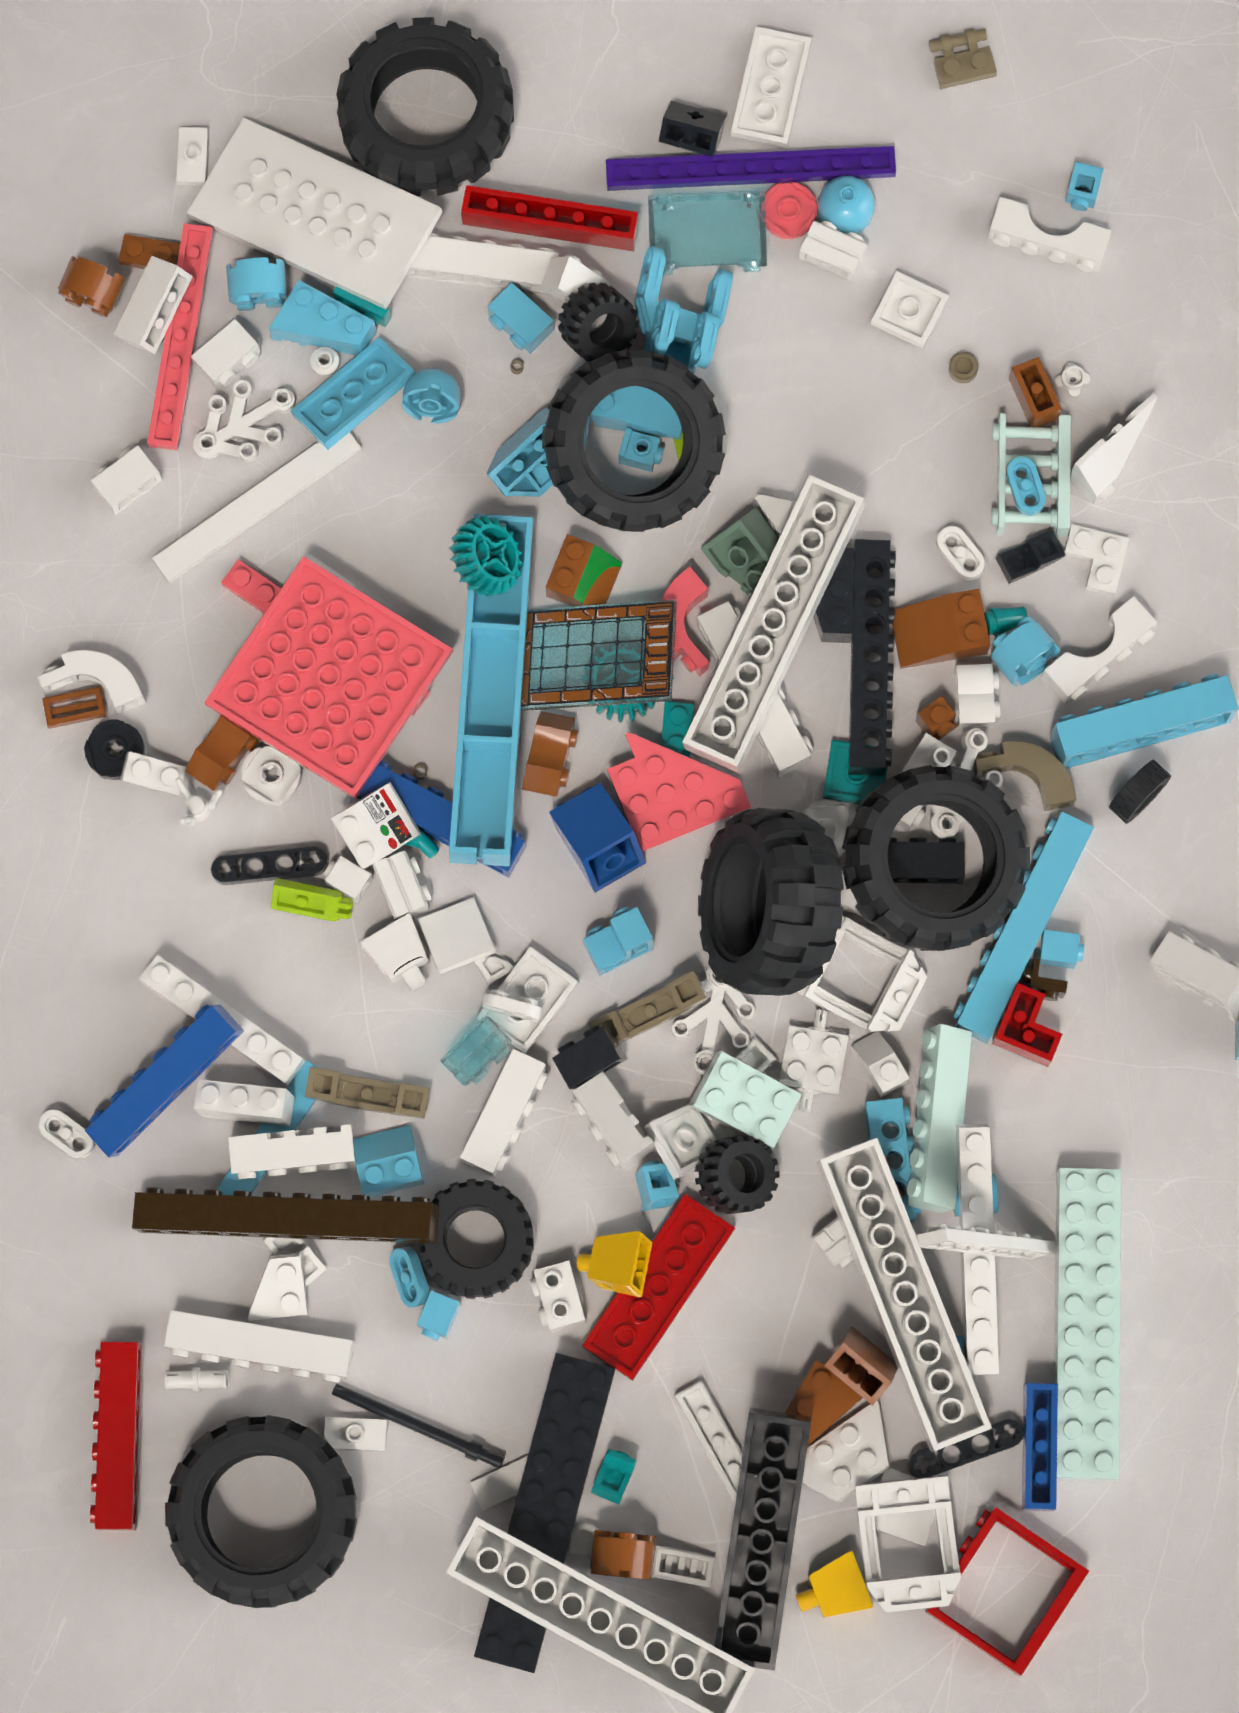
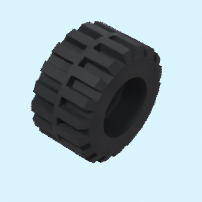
[558,282,639,362]
[695,1135,779,1214]

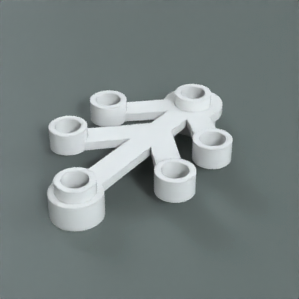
[193,380,295,462]
[930,729,1003,838]
[672,966,755,1076]

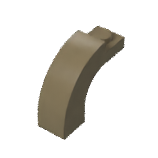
[973,741,1076,811]

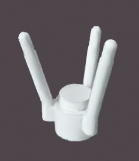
[175,778,222,826]

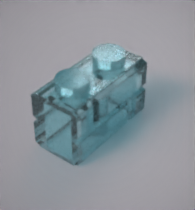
[440,1016,512,1086]

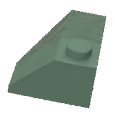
[701,507,778,595]

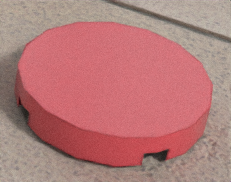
[760,182,817,239]

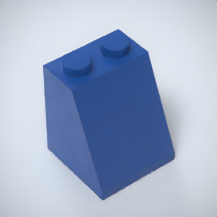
[549,782,646,893]

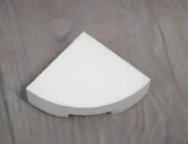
[473,956,514,987]

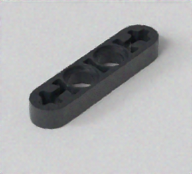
[211,847,328,885]
[908,1419,1024,1478]

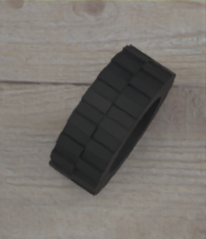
[1109,759,1171,824]

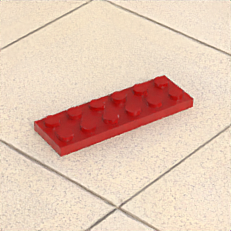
[582,1194,736,1381]

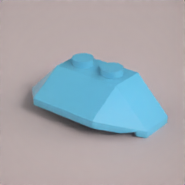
[486,407,591,497]

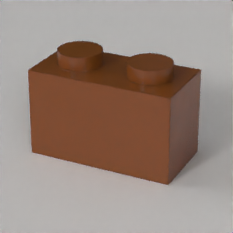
[1009,357,1062,427]

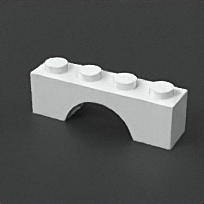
[988,197,1112,272]
[1041,596,1157,703]

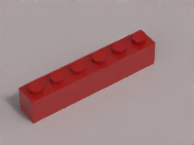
[461,185,638,252]
[90,1342,141,1531]

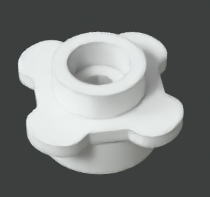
[1055,363,1090,397]

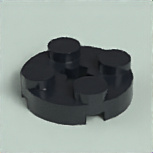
[84,719,145,780]

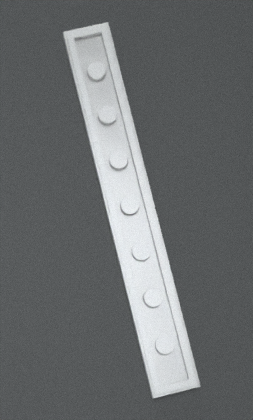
[152,432,361,583]

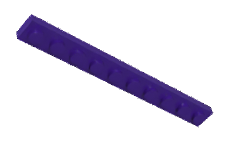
[606,146,896,191]

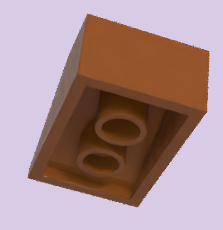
[892,589,990,669]

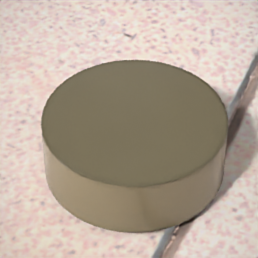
[949,352,978,383]

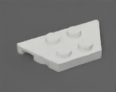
[802,1401,890,1504]

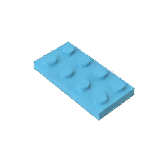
[291,337,415,450]

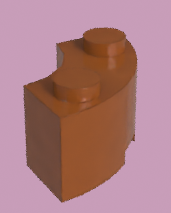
[522,711,579,797]
[185,715,260,791]

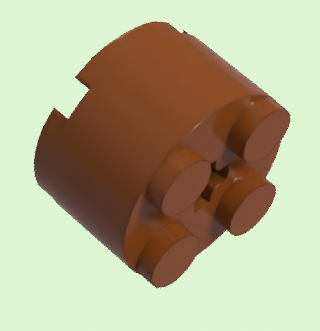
[58,256,125,318]
[590,1530,656,1580]

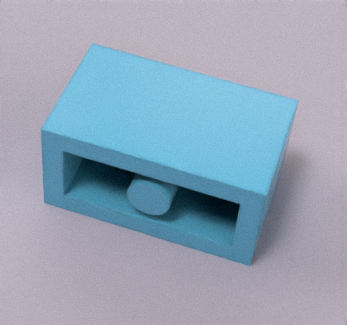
[487,282,554,354]

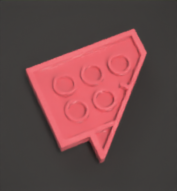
[607,732,751,851]

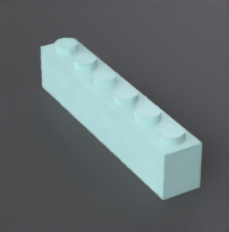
[907,1024,972,1213]

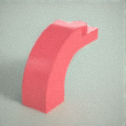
[661,567,709,677]

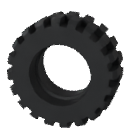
[417,1179,534,1299]

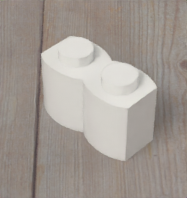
[955,664,1000,728]

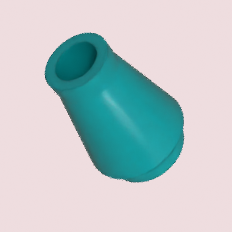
[984,606,1028,637]

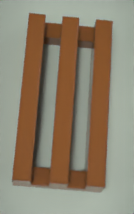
[42,686,107,729]

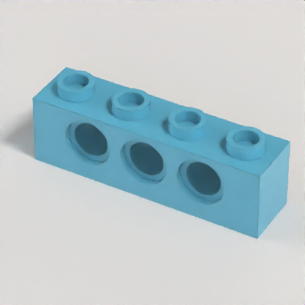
[864,1098,921,1223]

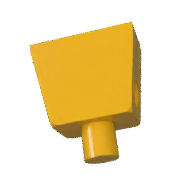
[577,1231,652,1297]
[795,1551,874,1618]

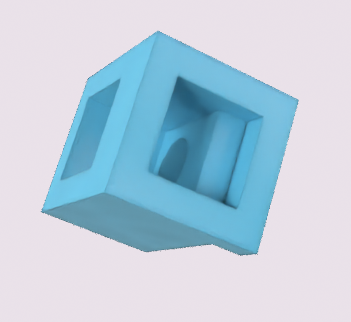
[1065,162,1104,211]
[618,428,664,472]
[635,1161,679,1211]

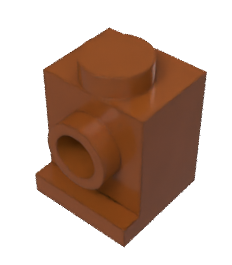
[916,696,957,740]

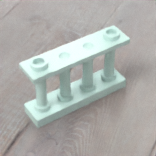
[991,413,1071,537]

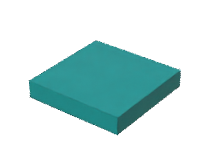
[822,740,890,805]

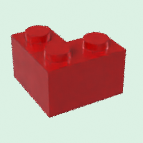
[992,983,1063,1067]

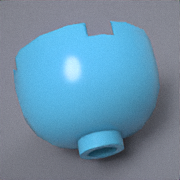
[817,176,875,234]
[402,368,461,424]

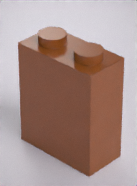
[824,1326,898,1406]

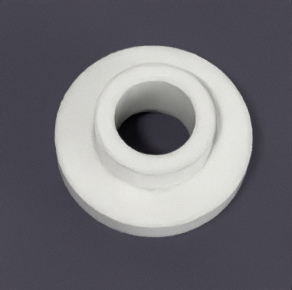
[310,347,339,376]

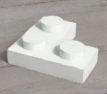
[1064,524,1129,596]

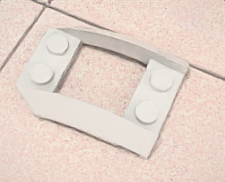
[798,916,927,1032]
[855,1476,961,1612]

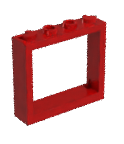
[925,1507,1089,1676]

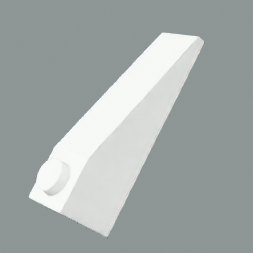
[1070,393,1158,505]

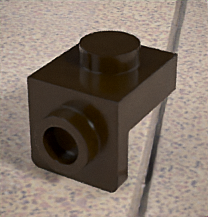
[1023,958,1068,1001]

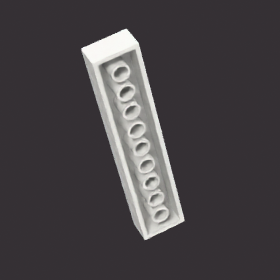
[683,475,865,773]
[817,1138,992,1451]
[446,1517,755,1713]

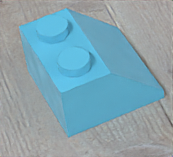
[353,1125,424,1198]

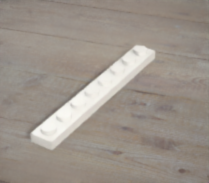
[917,1224,1057,1260]

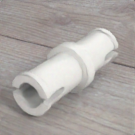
[164,1367,229,1392]

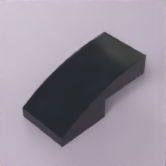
[996,530,1066,584]

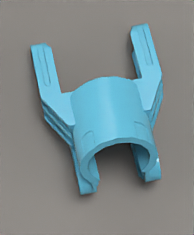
[634,246,733,374]

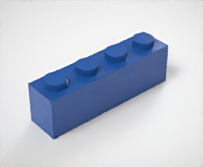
[1022,1383,1058,1511]

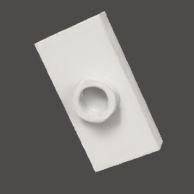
[176,127,209,186]
[324,1417,387,1451]

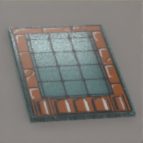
[521,599,677,711]

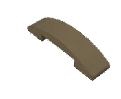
[588,971,707,1043]
[305,1067,430,1119]

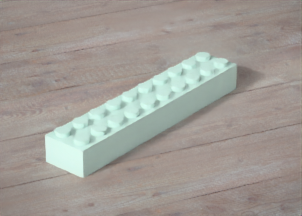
[1054,1168,1121,1481]

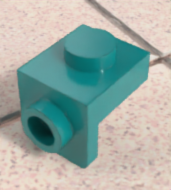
[591,1449,637,1505]

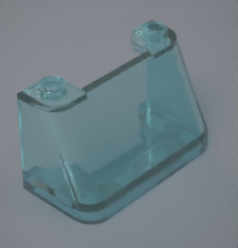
[647,191,767,275]

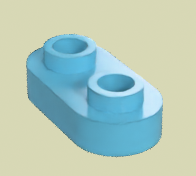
[1006,457,1046,516]
[389,1247,429,1308]

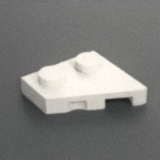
[248,1252,308,1321]

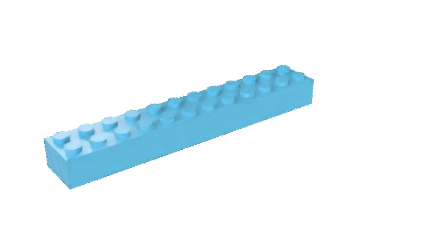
[449,514,533,866]

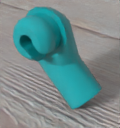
[404,828,440,858]

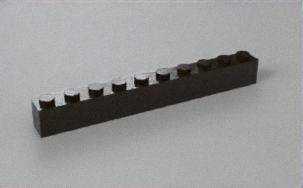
[132,1188,439,1244]

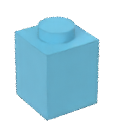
[1039,929,1084,969]
[417,1290,461,1341]

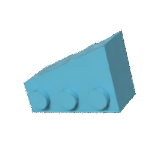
[269,280,377,356]

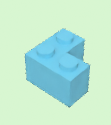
[583,906,653,976]

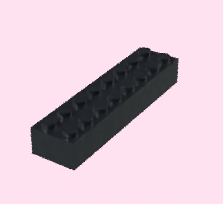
[715,1407,812,1671]

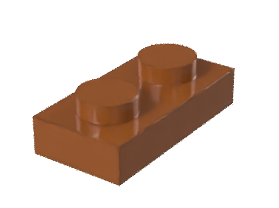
[118,234,180,269]

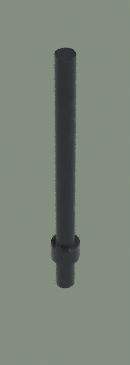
[332,1383,505,1469]

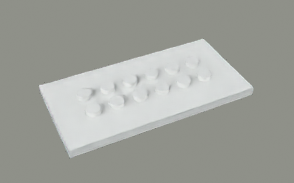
[187,118,443,309]

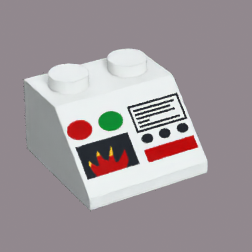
[331,782,421,870]

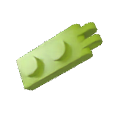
[271,878,353,922]

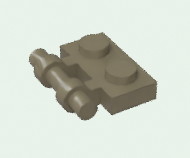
[929,28,997,90]

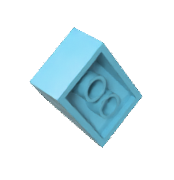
[590,386,682,440]

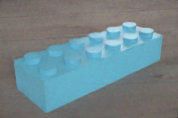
[1050,674,1239,769]

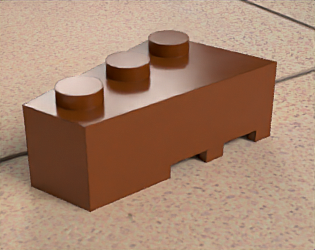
[785,1360,863,1446]

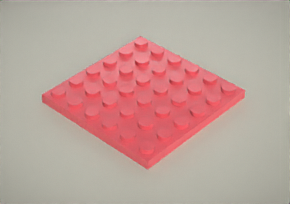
[204,556,453,799]

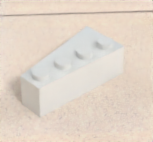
[228,1124,355,1179]

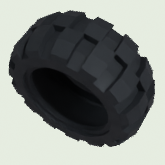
[336,17,514,197]
[542,350,726,532]
[842,765,1030,951]
[698,807,844,996]
[165,1415,358,1608]

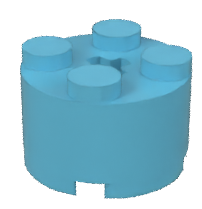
[226,258,287,311]
[991,616,1060,686]

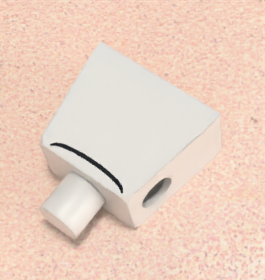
[360,913,428,991]

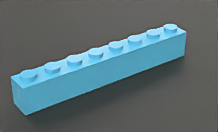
[953,812,1094,1044]

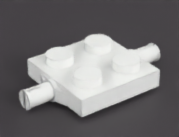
[779,1010,848,1113]

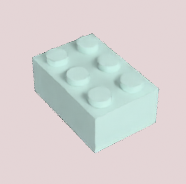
[688,1051,802,1148]

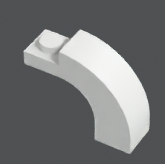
[38,650,146,714]

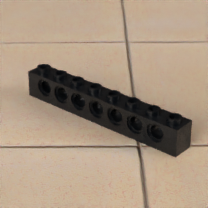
[848,539,896,776]

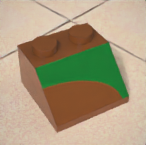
[545,534,622,608]

